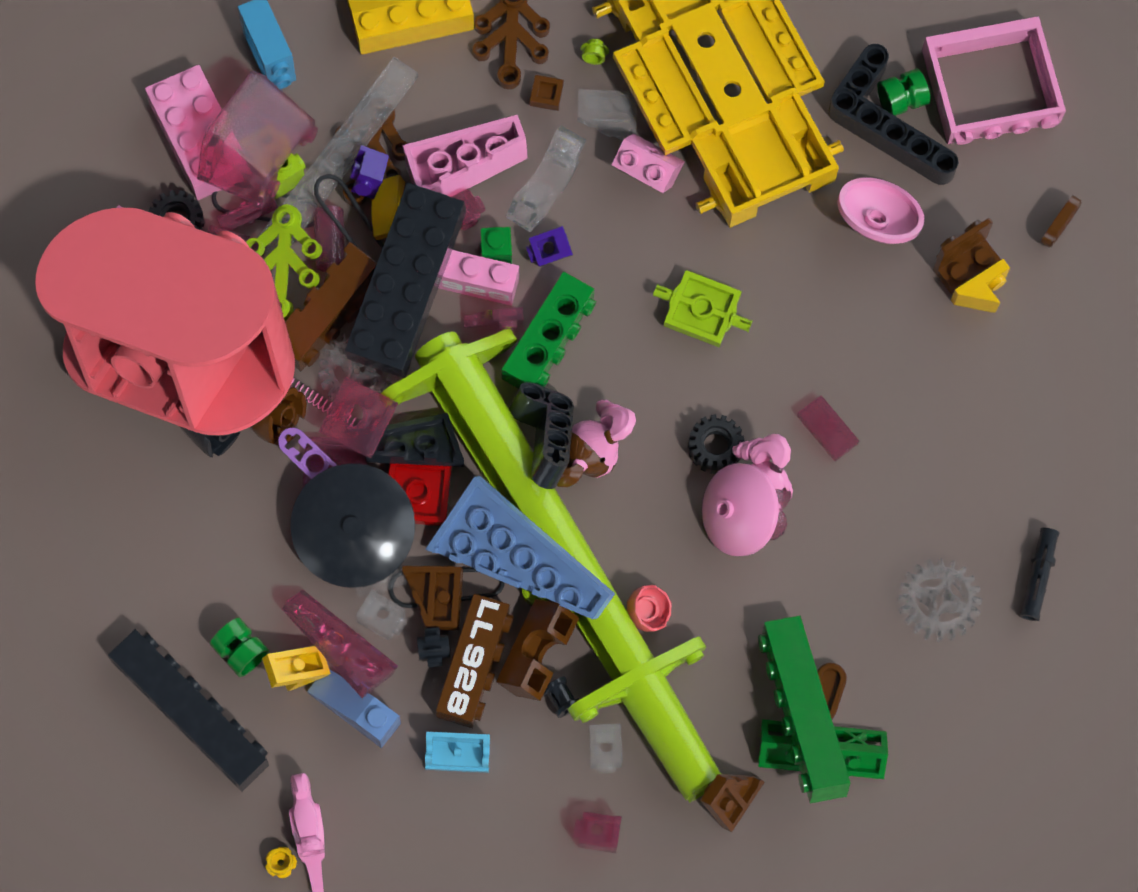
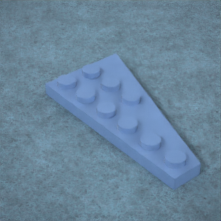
[425,476,615,619]

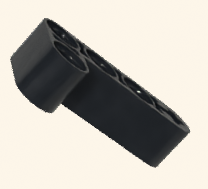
[509,382,574,489]

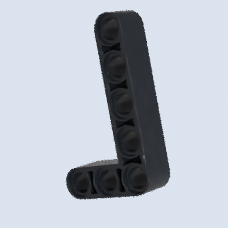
[829,44,959,185]

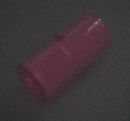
[314,205,345,272]

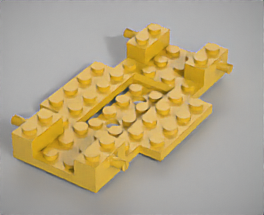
[592,0,844,228]

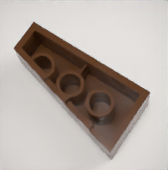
[285,242,377,372]

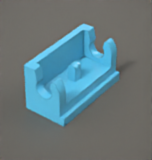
[425,732,490,773]

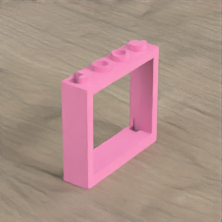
[922,16,1066,145]

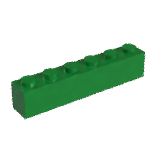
[758,615,851,804]

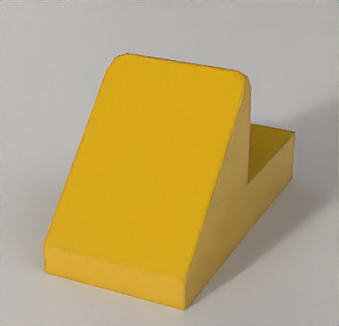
[951,259,1010,313]
[262,645,331,691]

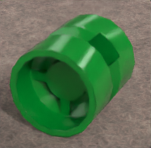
[877,68,930,116]
[210,618,269,677]

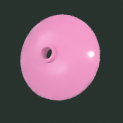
[837,178,924,244]
[702,463,779,556]

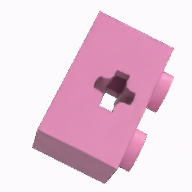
[611,133,685,193]

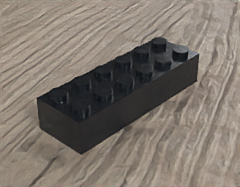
[345,182,466,378]

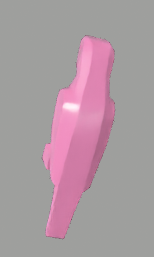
[289,773,325,892]

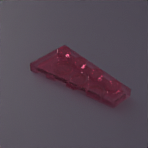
[282,590,398,698]

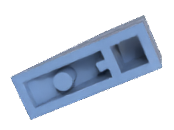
[307,669,401,748]

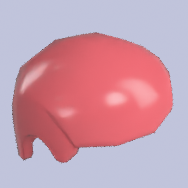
[626,585,672,632]

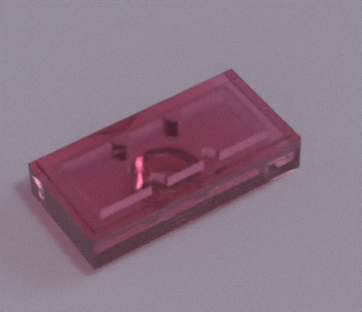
[797,395,860,462]

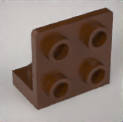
[933,218,1001,295]

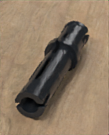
[1020,527,1060,621]

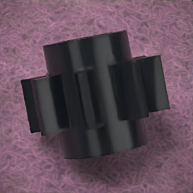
[417,627,450,667]

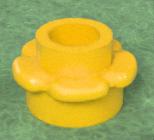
[265,847,297,878]

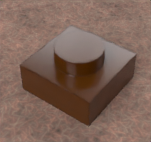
[530,75,564,111]

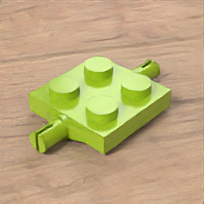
[653,270,753,348]

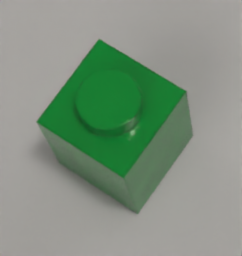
[481,227,512,264]

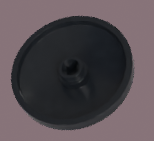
[291,464,415,588]

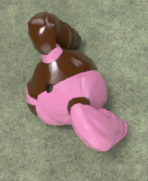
[557,400,636,487]

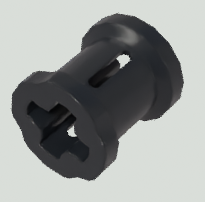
[544,676,579,718]

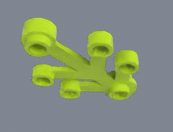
[246,204,322,321]

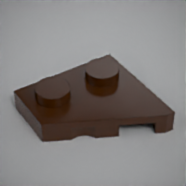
[402,566,463,630]
[700,774,765,832]

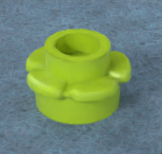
[580,39,609,65]

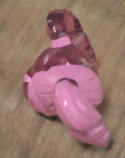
[732,434,793,540]

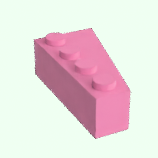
[403,115,528,197]

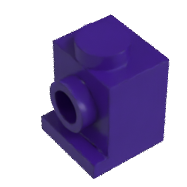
[350,145,389,199]
[526,226,573,267]

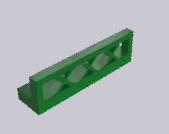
[758,719,888,779]

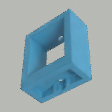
[238,0,296,91]

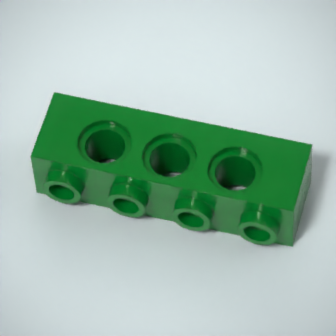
[502,271,597,389]

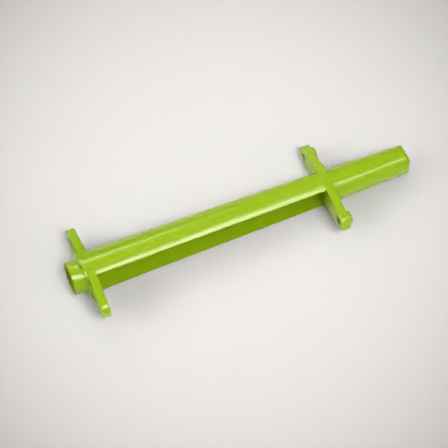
[380,329,721,803]

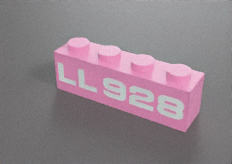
[439,250,519,306]

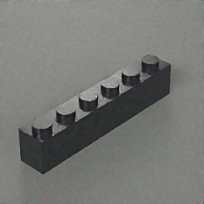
[108,629,269,792]

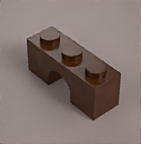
[496,599,579,701]

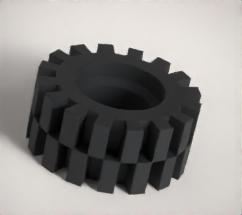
[148,190,205,231]
[688,414,744,474]

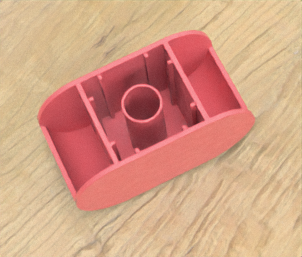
[35,207,295,435]

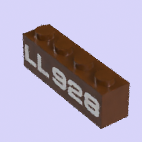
[436,594,514,729]

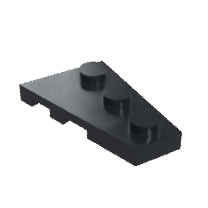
[359,413,464,467]

